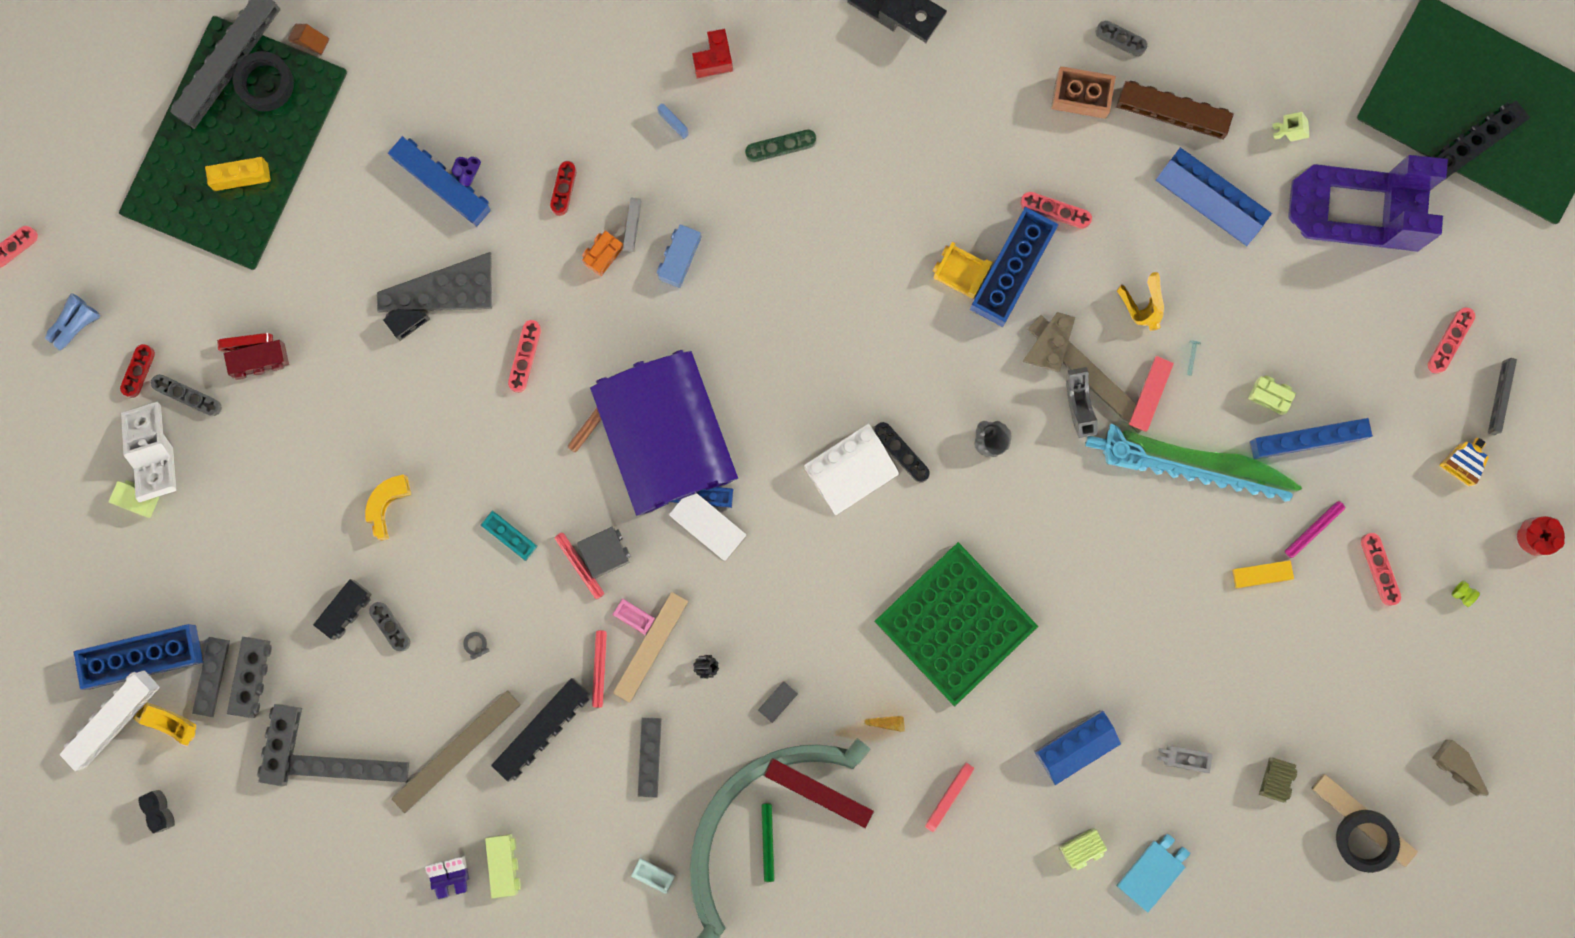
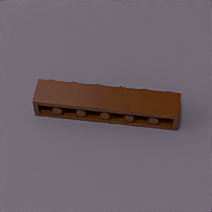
[1116,81,1234,140]

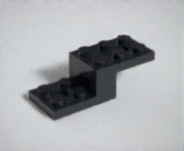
[847,0,947,43]

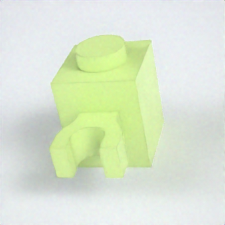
[1273,112,1309,141]

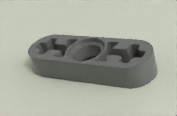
[1096,21,1147,56]
[369,602,410,651]

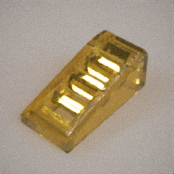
[864,716,905,732]

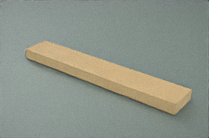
[613,592,688,703]
[1312,774,1418,867]

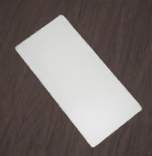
[669,492,746,561]

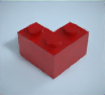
[692,28,733,78]

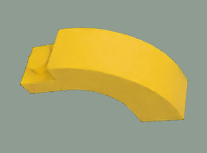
[365,474,411,541]
[133,702,196,746]

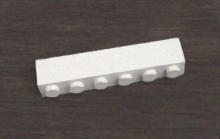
[60,670,160,771]

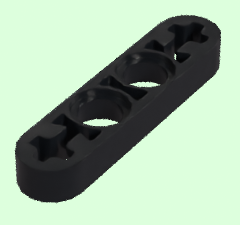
[874,422,930,483]

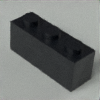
[313,579,372,640]

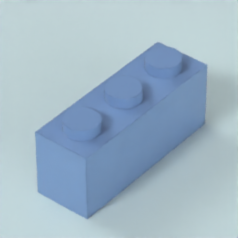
[657,224,702,288]

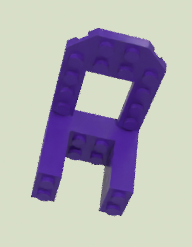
[1288,155,1448,252]

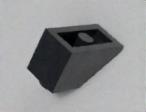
[383,309,430,341]

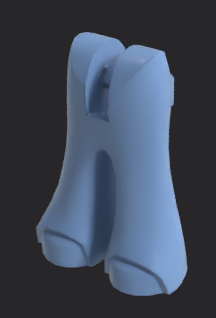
[45,293,101,351]

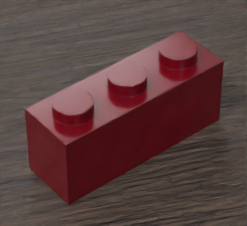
[223,340,289,380]

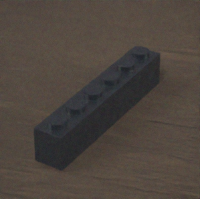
[491,678,590,782]

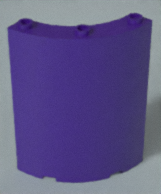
[590,350,739,516]

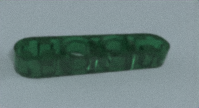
[745,129,816,162]

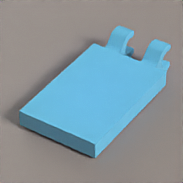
[1116,834,1191,913]

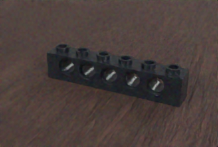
[1431,100,1530,184]

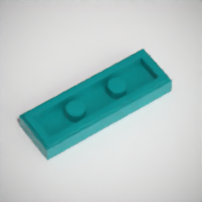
[481,510,538,561]

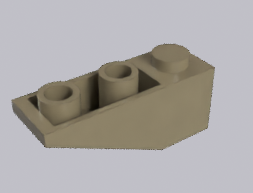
[1433,740,1489,796]

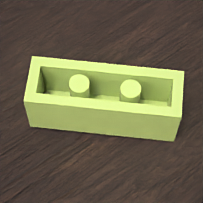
[485,834,521,898]

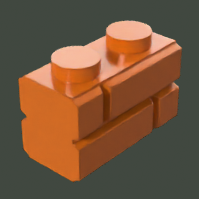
[582,231,623,277]

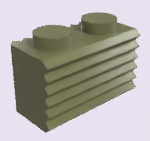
[1259,757,1297,803]

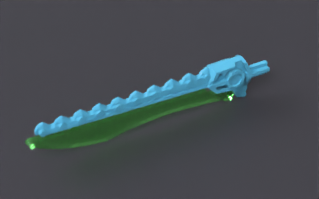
[1085,424,1302,502]

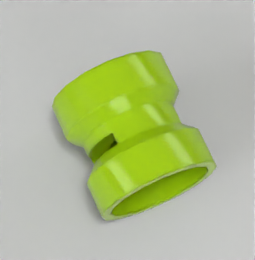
[1451,580,1480,607]

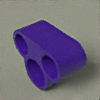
[451,157,481,186]

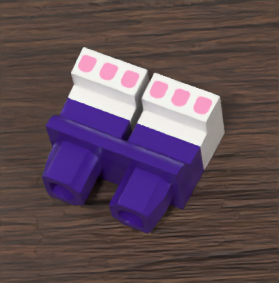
[425,856,469,899]

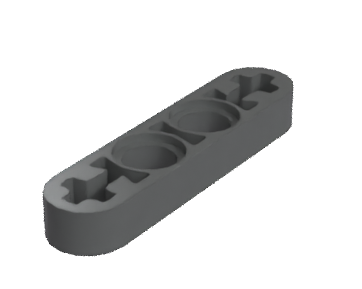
[151,374,222,416]

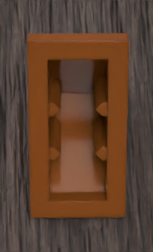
[287,24,329,55]

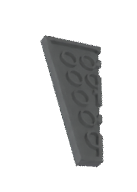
[377,252,492,312]

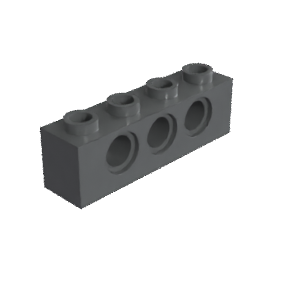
[227,636,272,718]
[257,704,302,786]

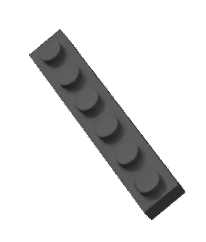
[289,755,409,782]

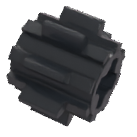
[693,655,719,679]

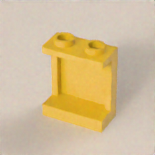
[933,242,993,299]

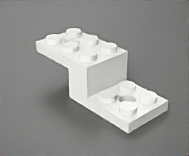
[121,401,176,502]

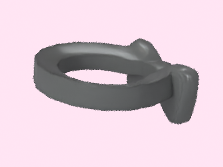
[463,632,490,660]

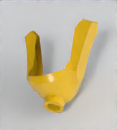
[1117,272,1164,331]

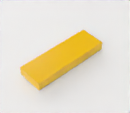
[1232,560,1294,588]

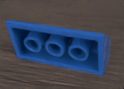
[1034,711,1121,785]

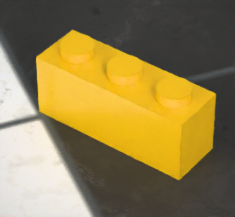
[205,157,271,191]

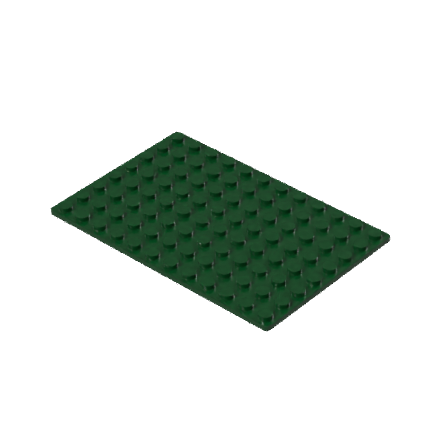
[1357,0,1575,225]
[119,16,347,270]

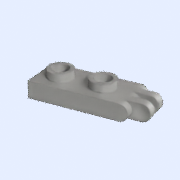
[1157,746,1213,773]

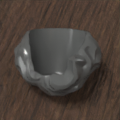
[974,421,1011,457]

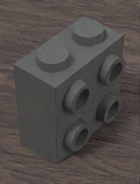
[577,526,631,579]

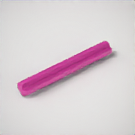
[1285,501,1346,558]

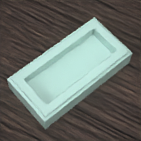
[631,858,675,894]

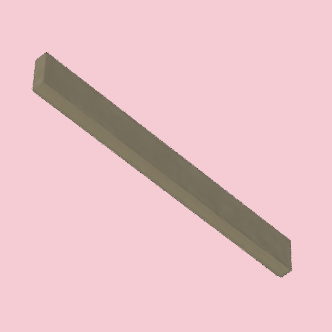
[1027,315,1142,434]
[392,691,521,813]

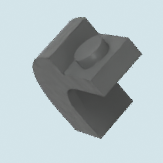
[1066,367,1098,438]

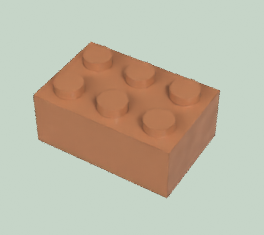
[1051,66,1116,119]

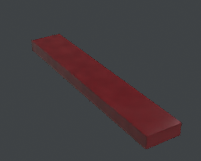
[763,758,874,829]

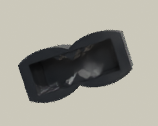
[138,790,175,834]

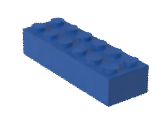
[970,207,1059,327]
[73,624,203,690]

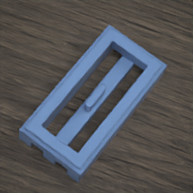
[657,103,689,139]

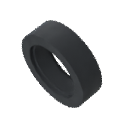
[233,51,294,111]
[1336,810,1400,873]

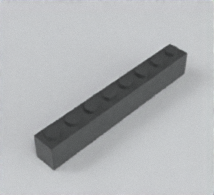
[170,0,281,129]

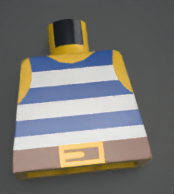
[1439,438,1489,487]

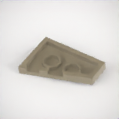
[1022,312,1075,372]

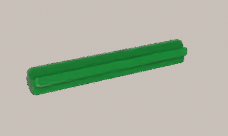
[761,803,775,882]

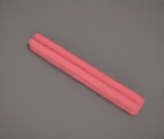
[555,533,604,599]
[592,630,607,708]

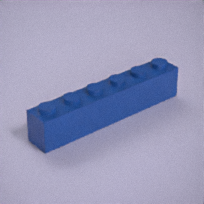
[388,136,491,227]
[1250,418,1373,460]

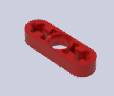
[550,161,577,216]
[217,333,273,351]
[120,344,155,398]

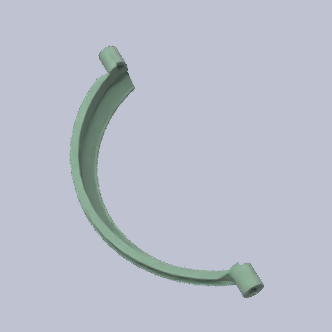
[690,738,871,938]

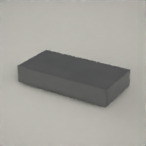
[758,681,798,723]

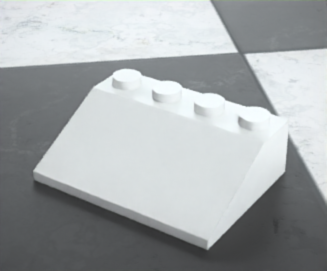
[804,423,899,516]

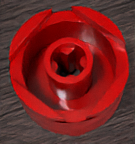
[1517,516,1565,556]

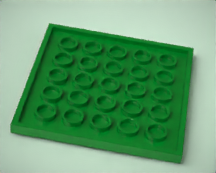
[874,542,1039,707]

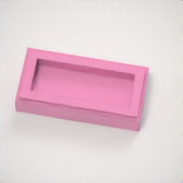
[612,598,655,635]

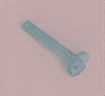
[1187,341,1201,376]

